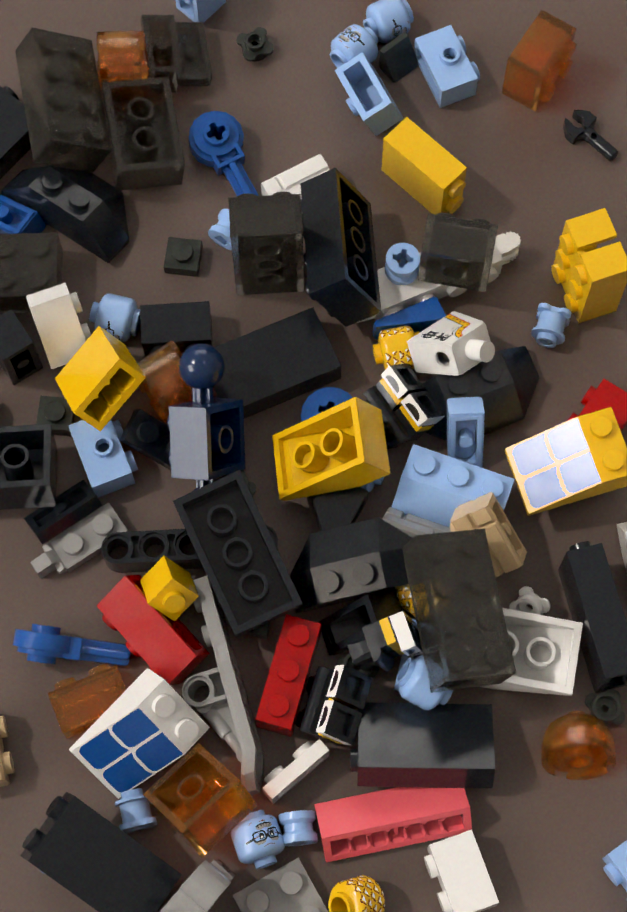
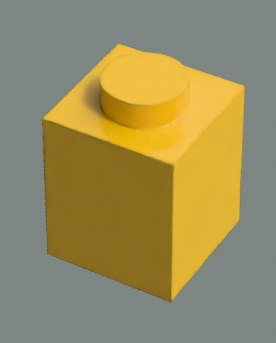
[140,555,199,621]

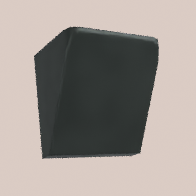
[379,32,418,82]

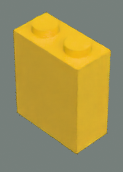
[381,117,467,220]
[55,326,146,431]

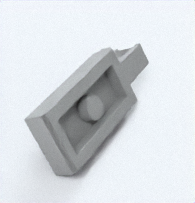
[30,502,128,579]

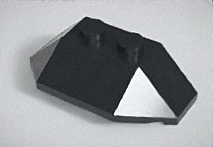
[1,158,129,263]
[422,346,539,441]
[290,517,433,613]

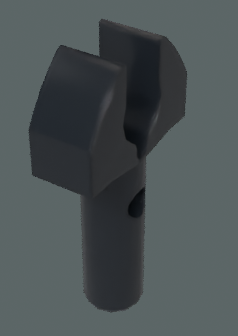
[563,110,618,161]

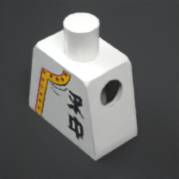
[407,311,495,376]

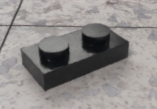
[119,409,171,471]
[24,479,102,545]

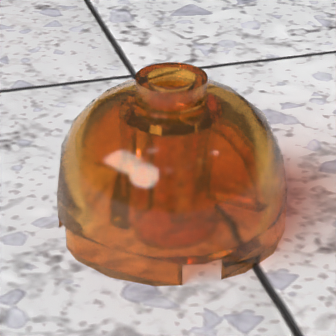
[541,711,616,780]

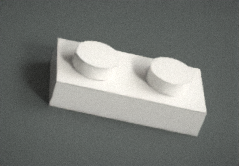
[263,739,329,804]

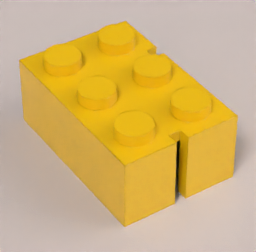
[551,208,627,324]

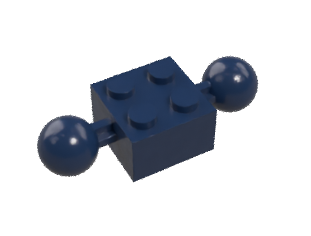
[167,344,245,492]

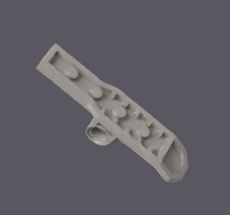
[182,576,265,796]

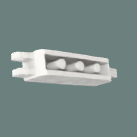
[357,228,521,323]

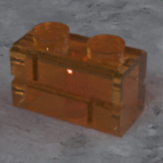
[48,663,127,739]

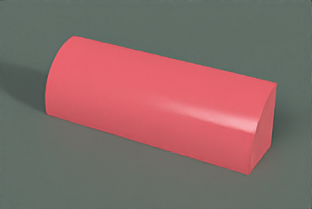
[314,787,472,863]

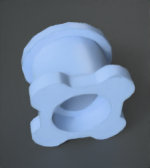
[531,303,572,348]
[115,788,158,833]

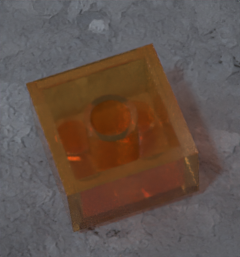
[502,10,577,112]
[143,743,258,858]

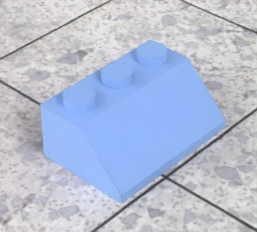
[391,444,515,548]

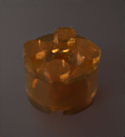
[96,30,148,98]
[137,340,193,424]

